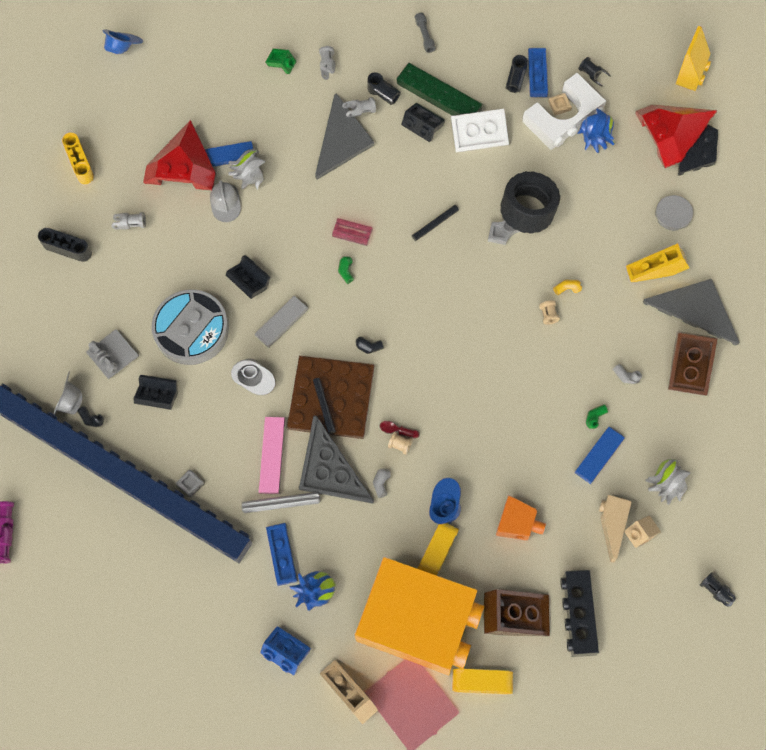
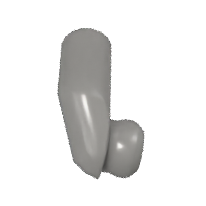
[613,364,642,384]
[373,468,391,498]

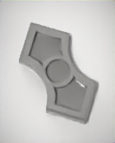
[488,220,520,245]

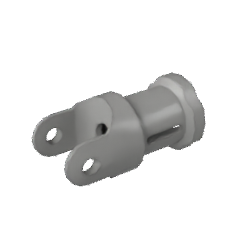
[319,46,335,80]
[342,97,376,117]
[112,212,146,230]

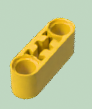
[62,133,94,184]
[417,523,459,576]
[452,669,513,694]

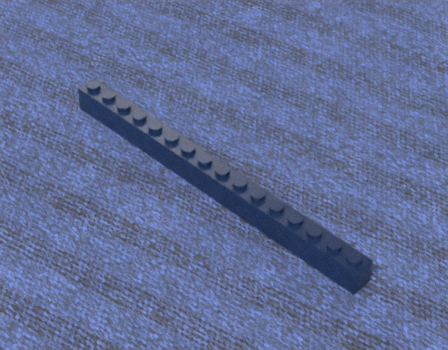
[0,383,252,564]

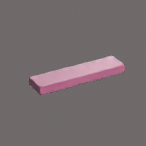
[259,417,285,494]

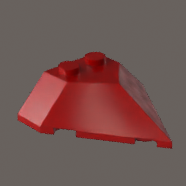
[635,105,717,168]
[143,120,216,191]

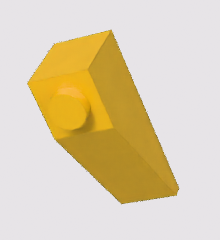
[626,243,690,282]

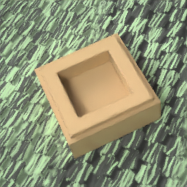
[548,93,572,116]

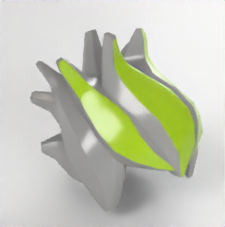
[228,149,265,190]
[646,459,690,505]

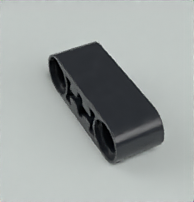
[38,228,92,262]

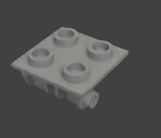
[86,329,139,379]

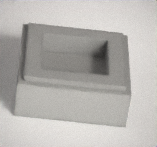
[176,469,204,498]

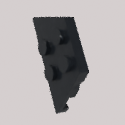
[678,124,718,176]

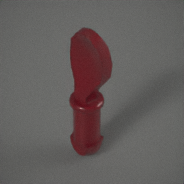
[379,421,420,439]

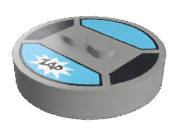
[152,290,229,365]

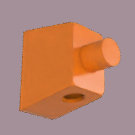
[496,496,546,540]

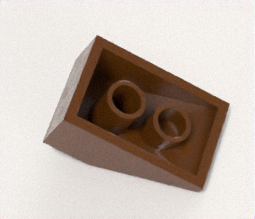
[668,331,718,396]
[484,589,550,637]

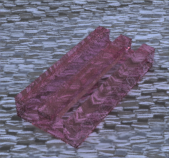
[332,218,372,246]

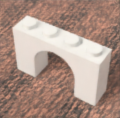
[522,73,606,150]

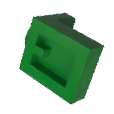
[265,49,296,74]

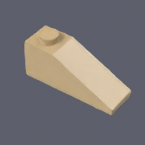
[599,495,632,562]
[320,660,378,725]

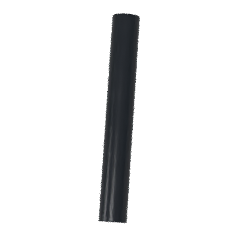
[412,205,459,241]
[313,378,336,434]

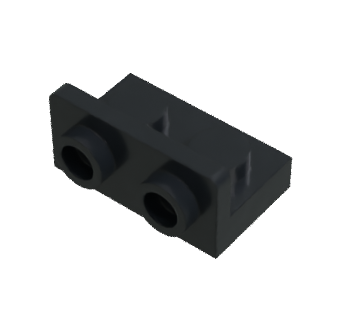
[401,102,445,142]

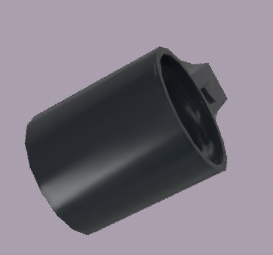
[505,55,528,93]
[367,72,401,105]

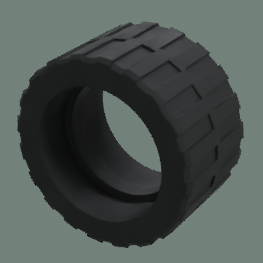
[500,171,560,234]

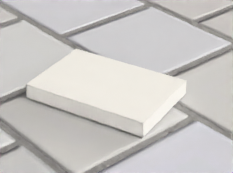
[451,109,509,153]

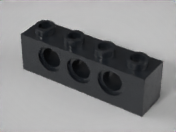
[560,570,599,657]

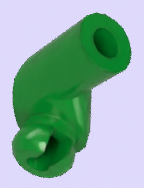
[338,256,354,284]
[586,404,608,429]

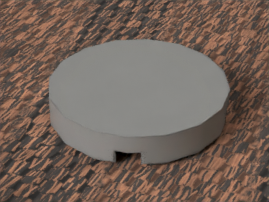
[655,195,693,231]

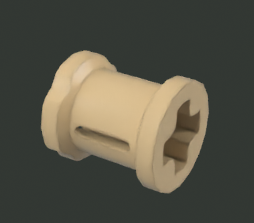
[539,300,560,325]
[388,432,413,455]

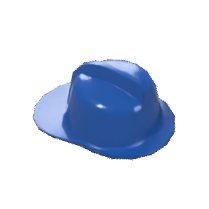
[102,29,143,54]
[429,478,461,524]

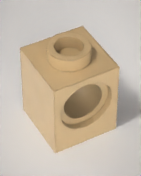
[624,515,661,548]

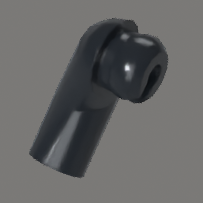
[355,337,384,354]
[78,406,104,427]

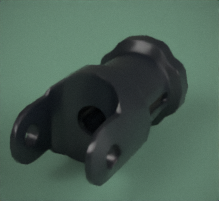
[578,57,611,87]
[700,572,736,607]

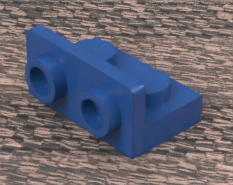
[260,626,311,675]

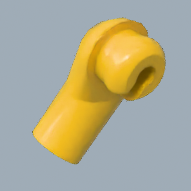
[553,279,582,295]

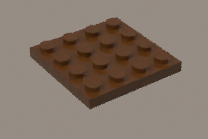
[287,356,375,439]

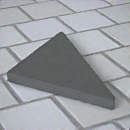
[315,93,374,180]
[643,279,740,346]
[299,416,374,504]

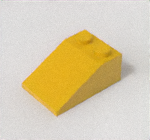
[676,26,711,91]

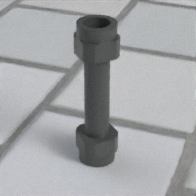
[414,13,436,53]

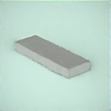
[255,296,308,348]

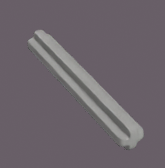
[242,492,320,513]

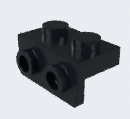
[225,255,270,299]
[133,375,178,410]

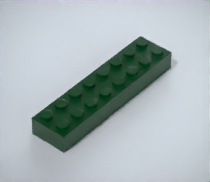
[397,63,483,116]

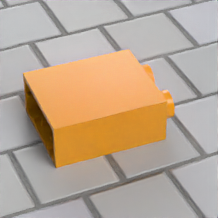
[355,557,484,675]

